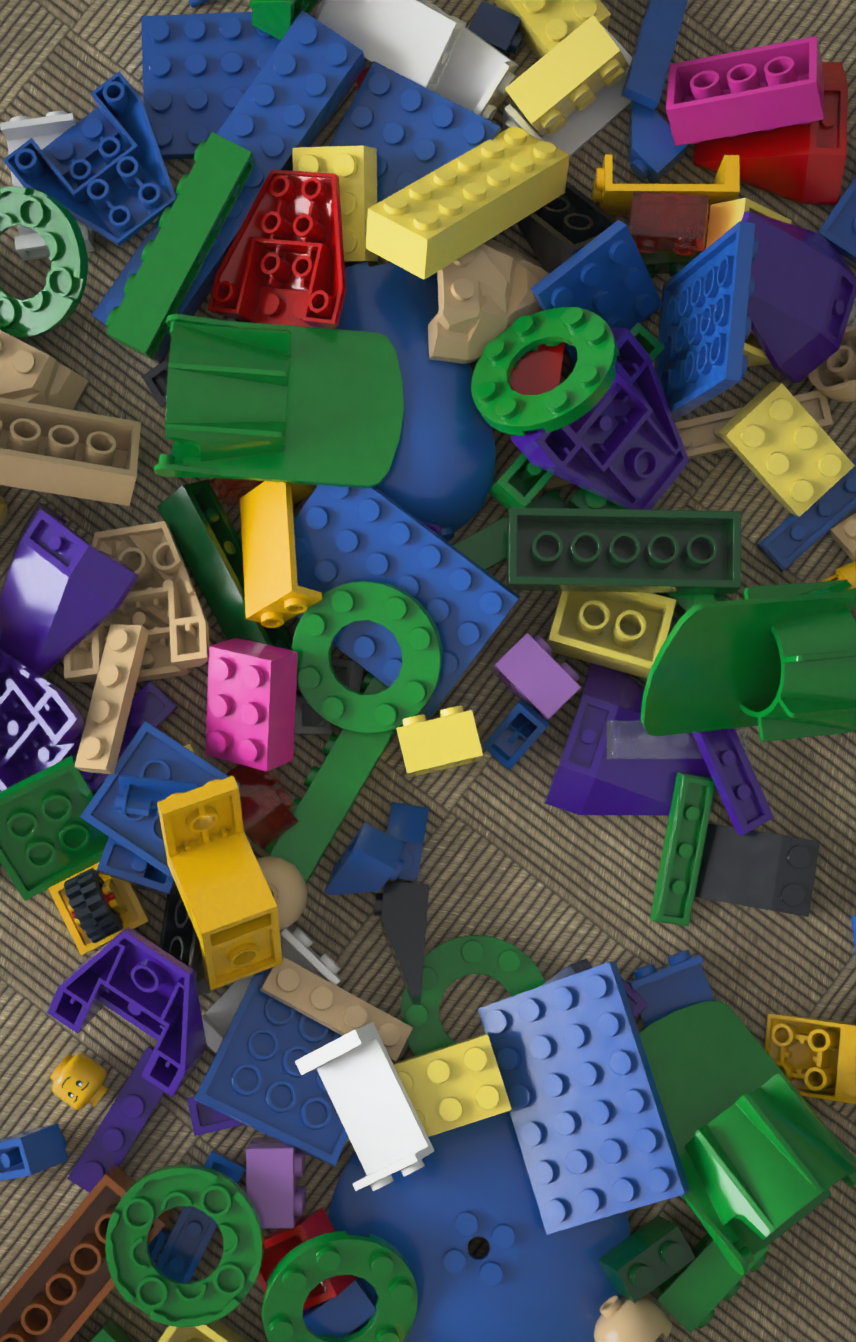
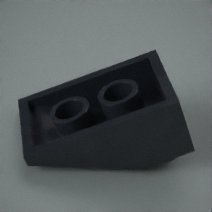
[516,181,630,274]
[694,823,820,917]

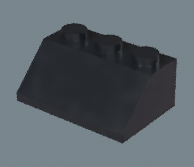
[159,881,211,995]

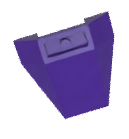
[741,211,856,383]
[0,502,140,677]
[544,663,711,816]

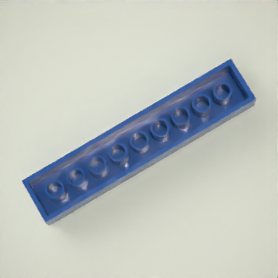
[92,10,366,364]

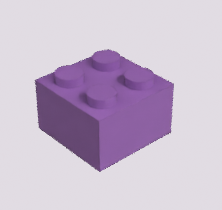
[492,633,581,721]
[246,1137,306,1229]

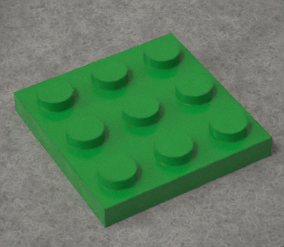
[0,756,109,901]

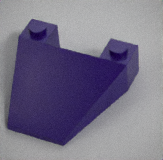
[510,328,690,510]
[47,927,207,1097]

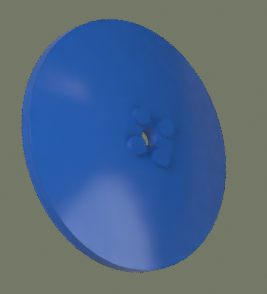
[328,1111,630,1342]

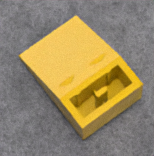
[765,1013,856,1104]

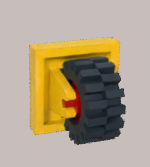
[48,862,151,956]

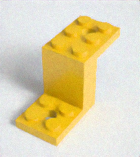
[157,776,283,990]

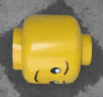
[50,1052,109,1110]

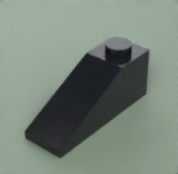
[374,881,429,1005]

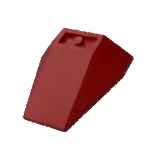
[693,62,848,205]
[208,169,346,329]

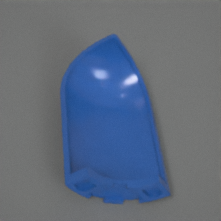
[333,261,496,541]

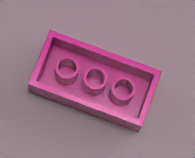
[666,36,824,146]

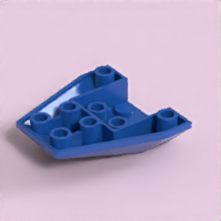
[3,71,177,246]

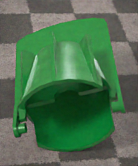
[154,314,404,488]
[641,580,856,742]
[639,1001,856,1275]

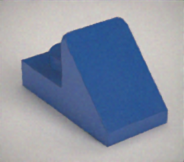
[387,802,429,882]
[97,837,174,895]

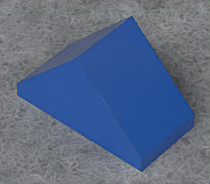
[482,699,550,770]

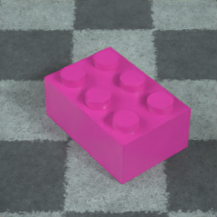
[205,637,298,771]

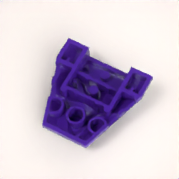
[0,649,84,792]

